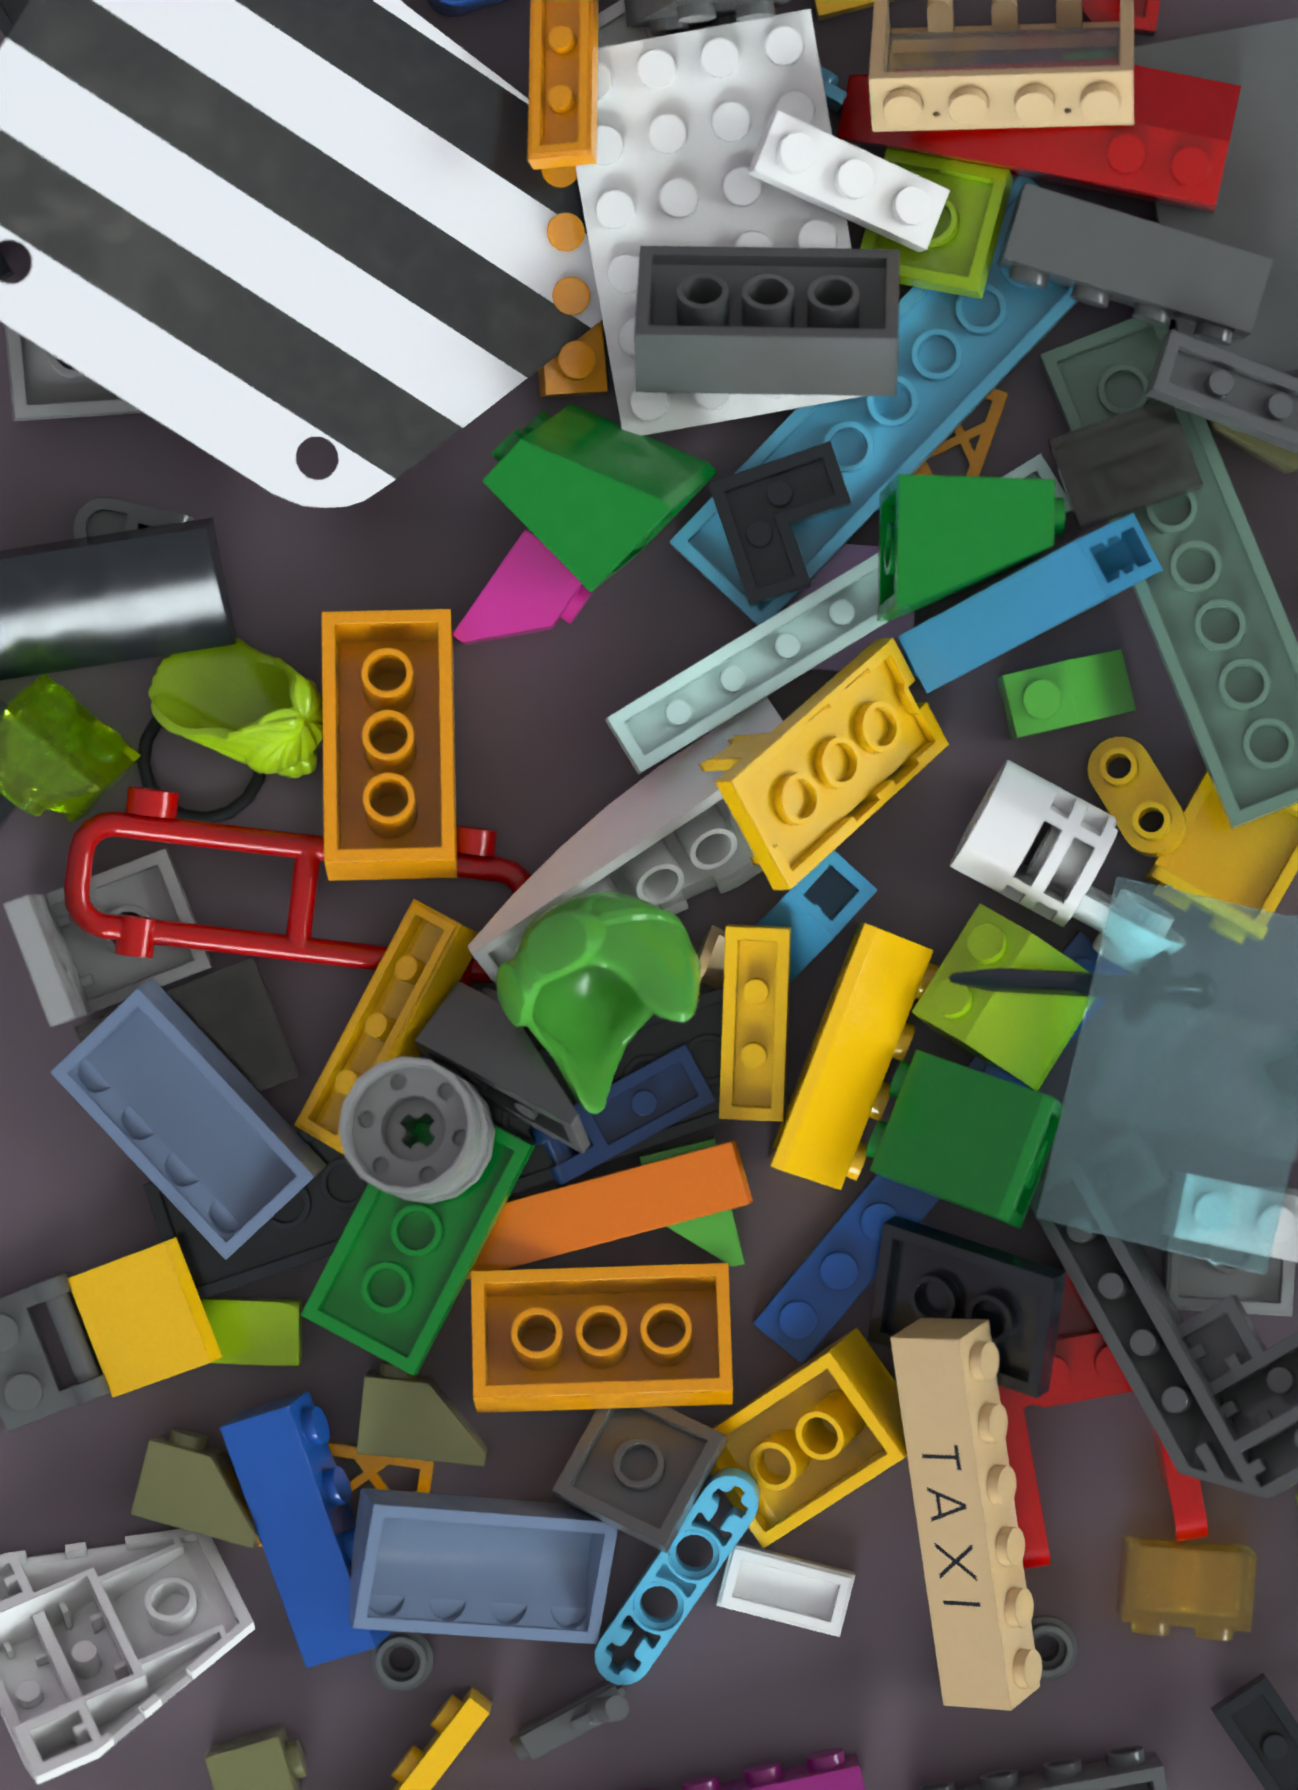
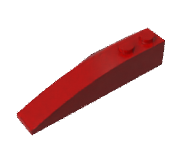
[837,61,1241,214]

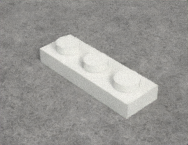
[747,110,950,252]

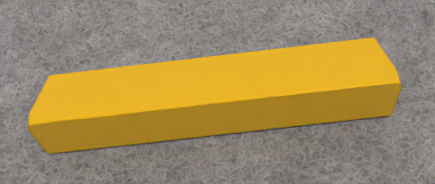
[294,899,478,1154]

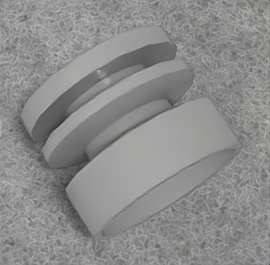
[338,1056,495,1204]

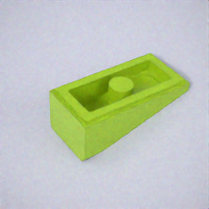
[201,1297,303,1366]

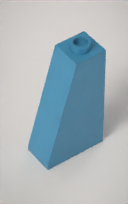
[898,513,1163,693]

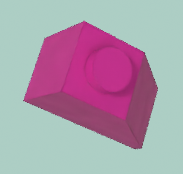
[452,529,592,645]

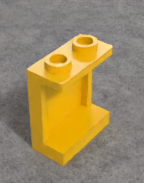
[1144,769,1298,945]

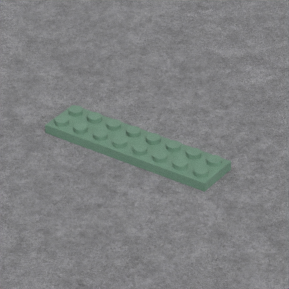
[1040,318,1298,830]

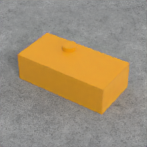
[322,609,457,881]
[471,1263,733,1413]

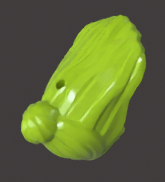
[148,637,323,779]

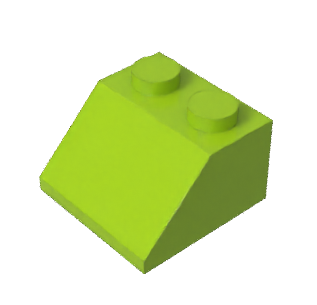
[912,904,1096,1091]

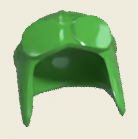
[496,891,701,1114]

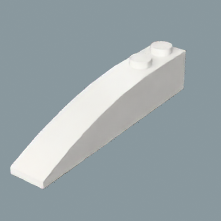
[467,697,783,984]

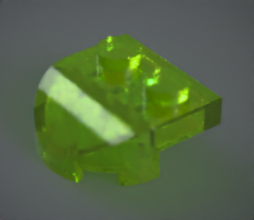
[0,674,141,822]

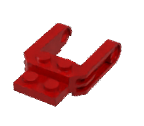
[998,1268,1208,1570]

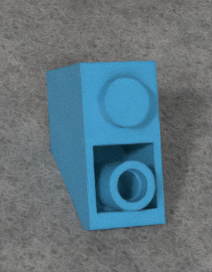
[757,850,878,983]

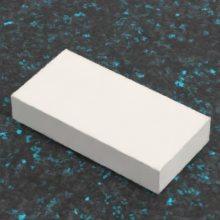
[716,1542,856,1637]

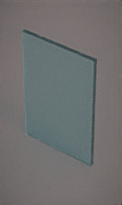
[1036,876,1298,1275]

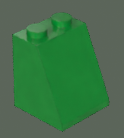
[482,404,718,592]
[877,474,1065,621]
[866,1049,1066,1230]

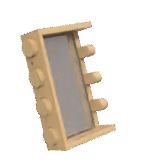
[869,0,1135,132]

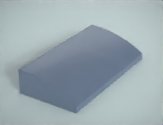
[50,979,327,1260]
[349,1488,618,1644]

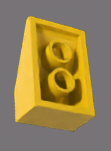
[710,1327,907,1549]

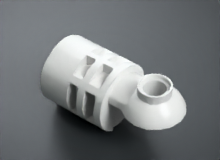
[949,759,1187,974]

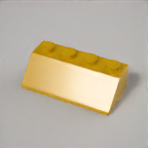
[767,922,939,1190]

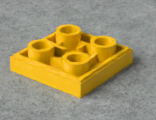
[67,1237,222,1398]

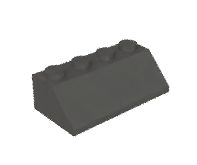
[634,246,900,396]

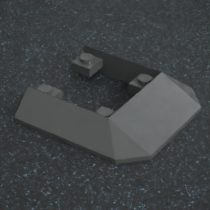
[1030,1026,1298,1499]

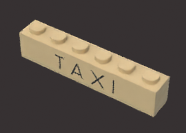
[890,1318,1042,1711]

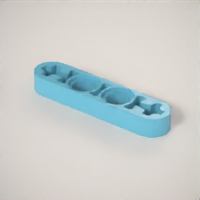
[595,1468,760,1685]

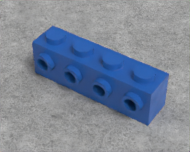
[220,1391,393,1668]

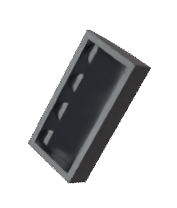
[0,517,237,681]

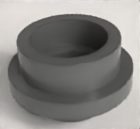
[1031,1615,1078,1680]
[370,1631,434,1692]

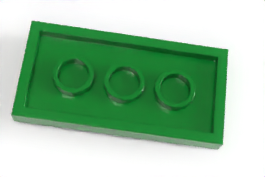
[301,1121,535,1375]

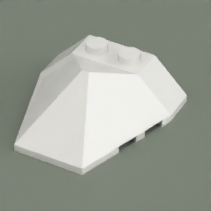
[0,1529,255,1784]

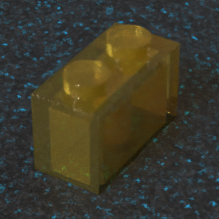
[1116,1536,1257,1641]

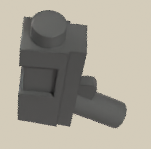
[510,1680,629,1761]

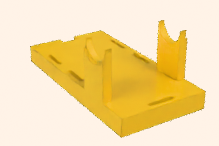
[698,637,949,890]

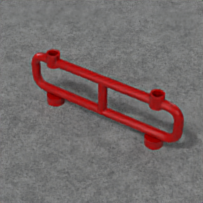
[64,786,531,988]

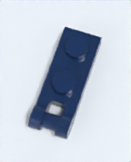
[527,1044,716,1186]

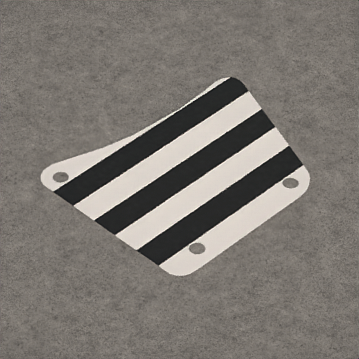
[0,0,602,508]

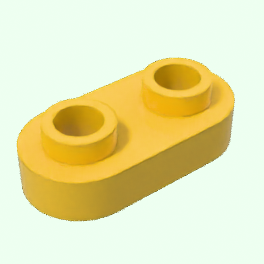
[1088,737,1186,857]

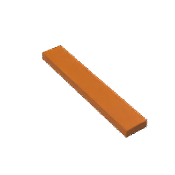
[467,1139,753,1279]

